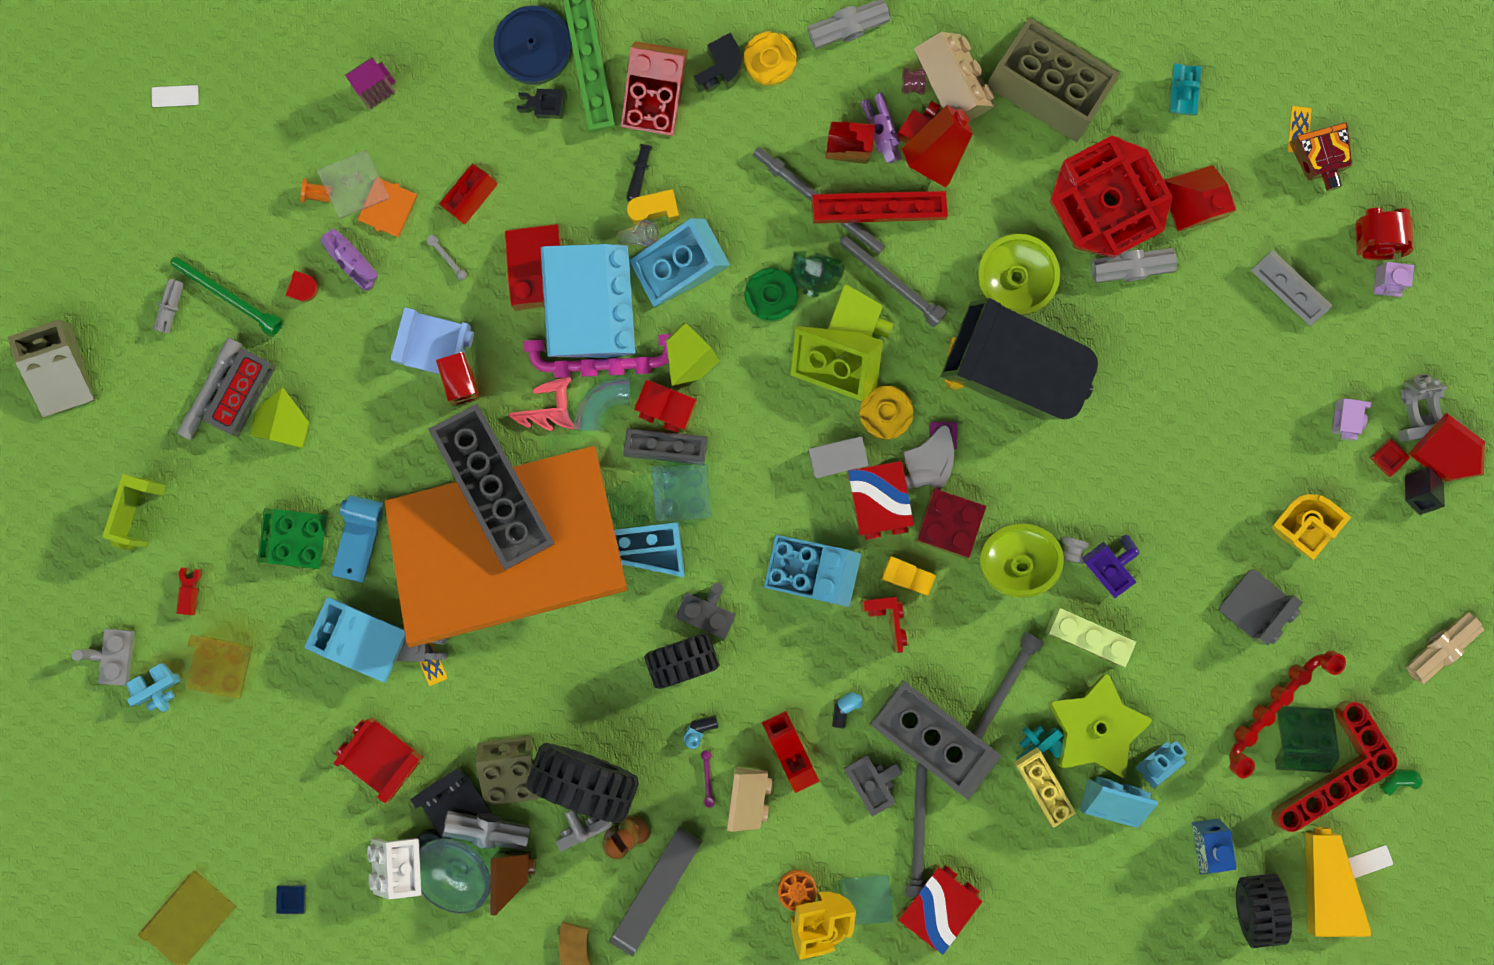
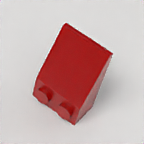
[505,224,561,311]

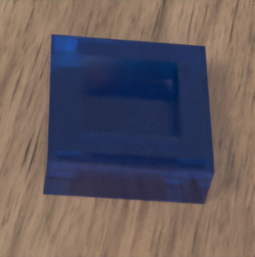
[276,885,306,914]

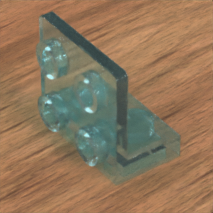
[651,464,711,523]

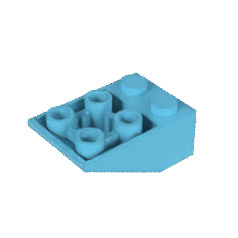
[764,535,861,607]
[304,597,406,683]
[1080,776,1158,828]

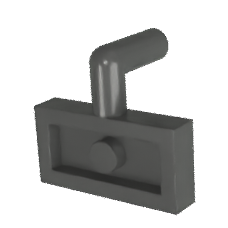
[675,583,736,639]

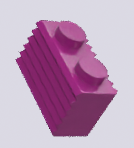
[345,57,396,109]

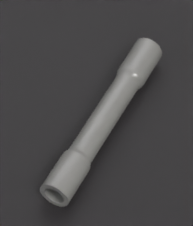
[177,337,242,440]

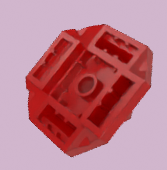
[1049,135,1173,258]

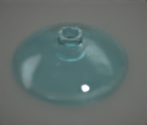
[419,839,490,913]

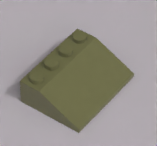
[987,18,1120,143]

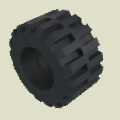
[644,633,720,689]
[1236,873,1292,948]

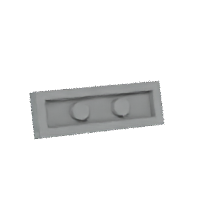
[1251,250,1332,326]

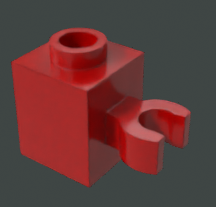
[898,101,941,144]

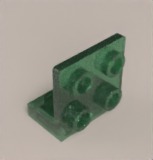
[1275,706,1340,773]

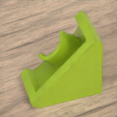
[665,322,720,386]
[250,387,310,448]

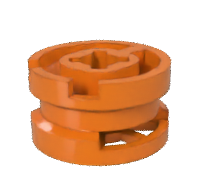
[778,870,817,912]

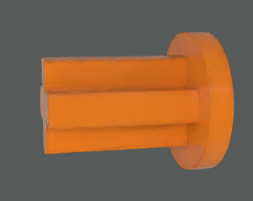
[300,178,332,203]

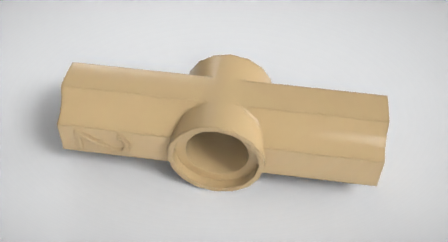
[1405,612,1484,684]

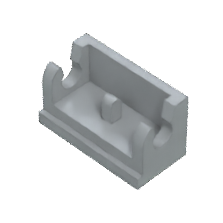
[808,436,869,479]

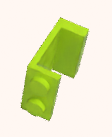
[102,474,166,550]

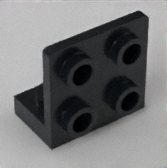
[410,766,490,842]

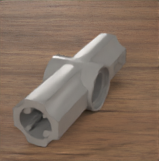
[807,0,891,50]
[1091,248,1177,283]
[443,811,530,850]

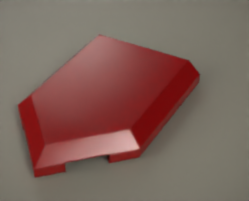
[1408,412,1485,482]

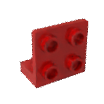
[860,597,907,653]

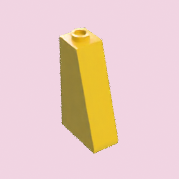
[1305,827,1371,937]

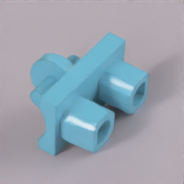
[126,663,182,712]
[1135,741,1187,789]

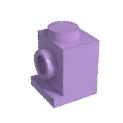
[1373,262,1414,297]
[1332,398,1371,441]

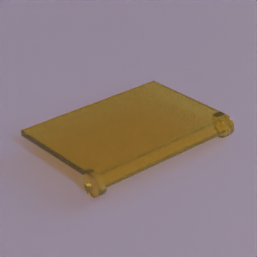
[138,870,236,965]

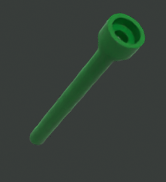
[170,257,284,337]

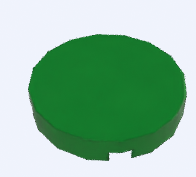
[744,267,798,322]

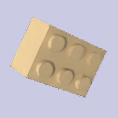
[914,32,995,121]

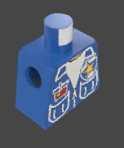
[1192,818,1236,875]

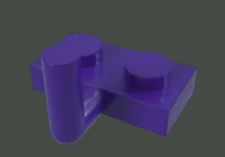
[1082,535,1139,599]

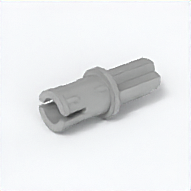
[152,279,183,334]

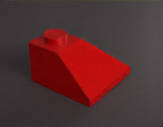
[1164,165,1236,232]

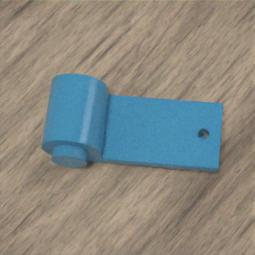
[331,495,383,583]

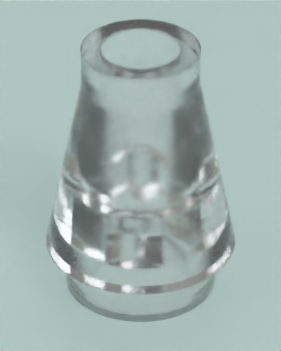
[617,219,659,246]

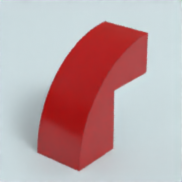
[762,711,820,793]

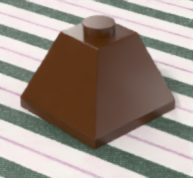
[490,851,536,915]

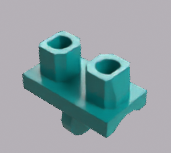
[1169,63,1202,116]
[1016,725,1064,760]

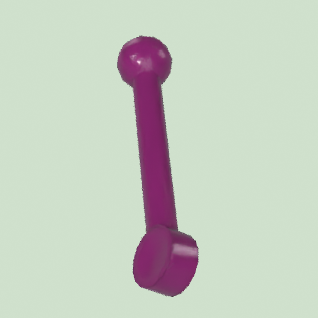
[701,750,715,808]

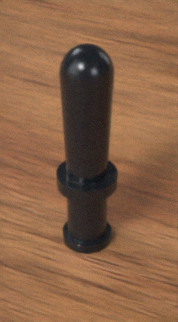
[626,144,653,202]

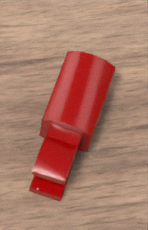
[176,567,202,615]

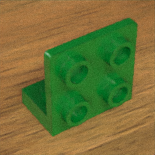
[257,508,327,569]

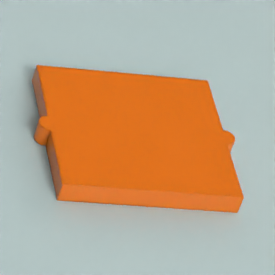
[358,177,418,238]

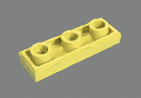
[1014,748,1076,828]

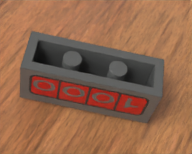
[202,348,277,437]

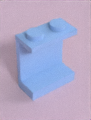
[390,307,474,374]

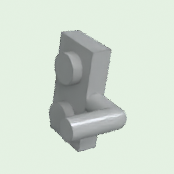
[72,629,135,686]
[556,810,612,852]

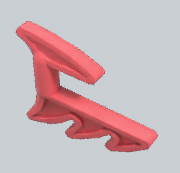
[509,377,576,431]

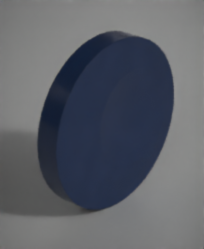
[494,6,572,85]

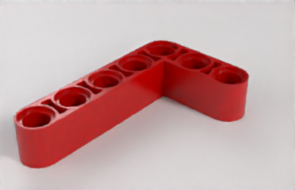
[1272,701,1398,832]

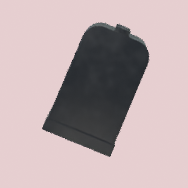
[940,298,1098,420]

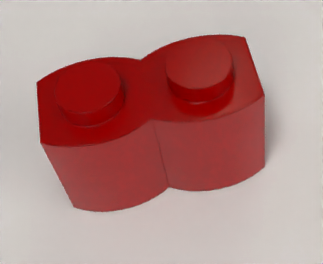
[634,380,698,433]

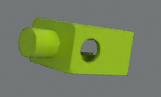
[828,284,894,338]

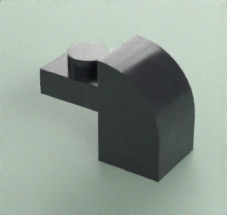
[693,32,742,93]

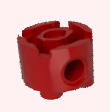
[1355,208,1414,261]

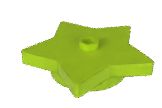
[1049,674,1152,778]

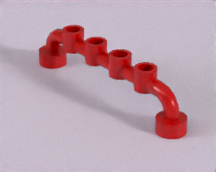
[1229,650,1346,779]

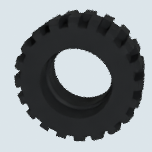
[526,743,639,823]

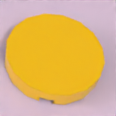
[744,31,796,86]
[859,386,914,440]

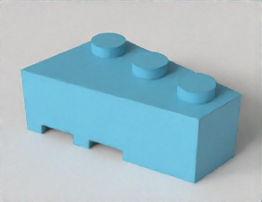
[614,522,685,577]

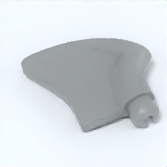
[903,425,954,490]

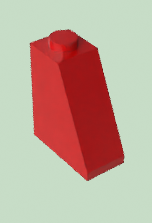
[902,105,973,188]

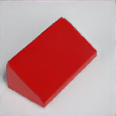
[439,163,497,224]

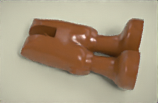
[603,816,650,859]

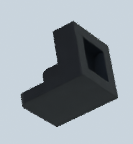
[1405,467,1445,515]

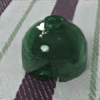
[790,251,846,297]

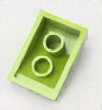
[791,326,883,401]

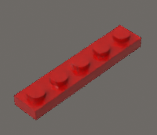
[811,191,948,224]

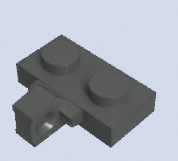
[844,754,902,817]

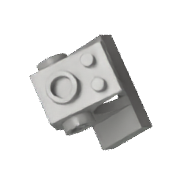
[1398,374,1462,442]

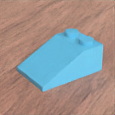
[629,218,730,307]

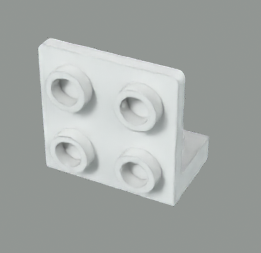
[367,838,421,899]

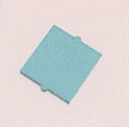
[841,875,893,925]

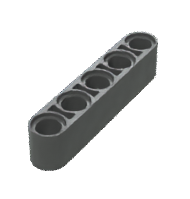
[609,826,703,957]

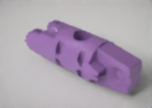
[861,92,901,163]
[320,229,378,291]

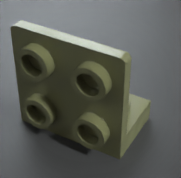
[475,736,539,806]

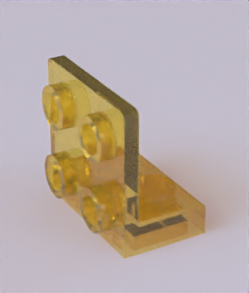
[187,635,253,699]

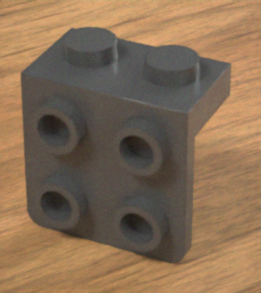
[1219,570,1303,645]

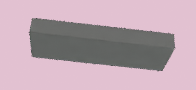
[623,428,708,465]

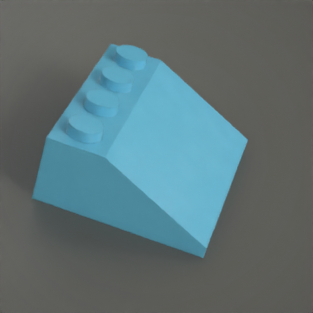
[541,244,635,358]

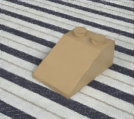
[727,767,773,832]

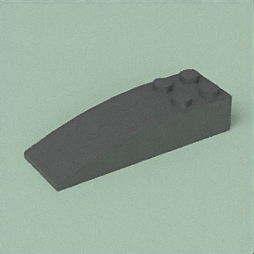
[429,404,554,571]

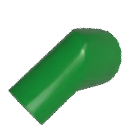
[1379,769,1423,796]

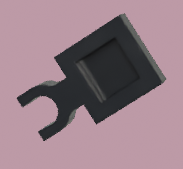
[517,89,566,119]

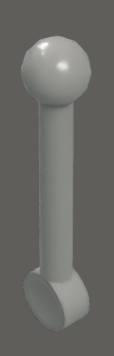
[427,235,467,280]

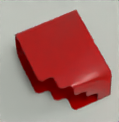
[826,121,875,164]
[436,352,479,406]

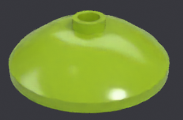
[978,234,1060,315]
[980,524,1064,598]

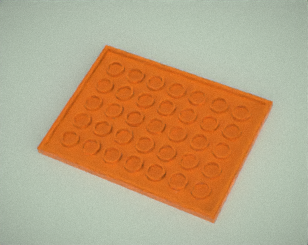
[385,446,628,648]

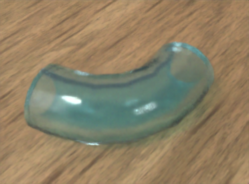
[574,378,630,431]

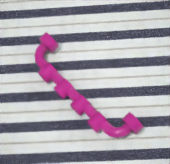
[523,334,671,378]

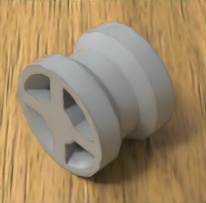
[1061,537,1089,565]

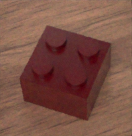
[914,488,987,559]

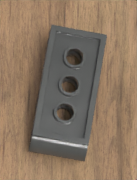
[869,680,1002,800]

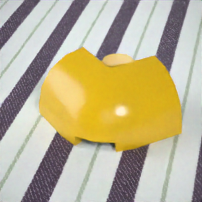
[1271,494,1351,560]
[791,892,856,960]

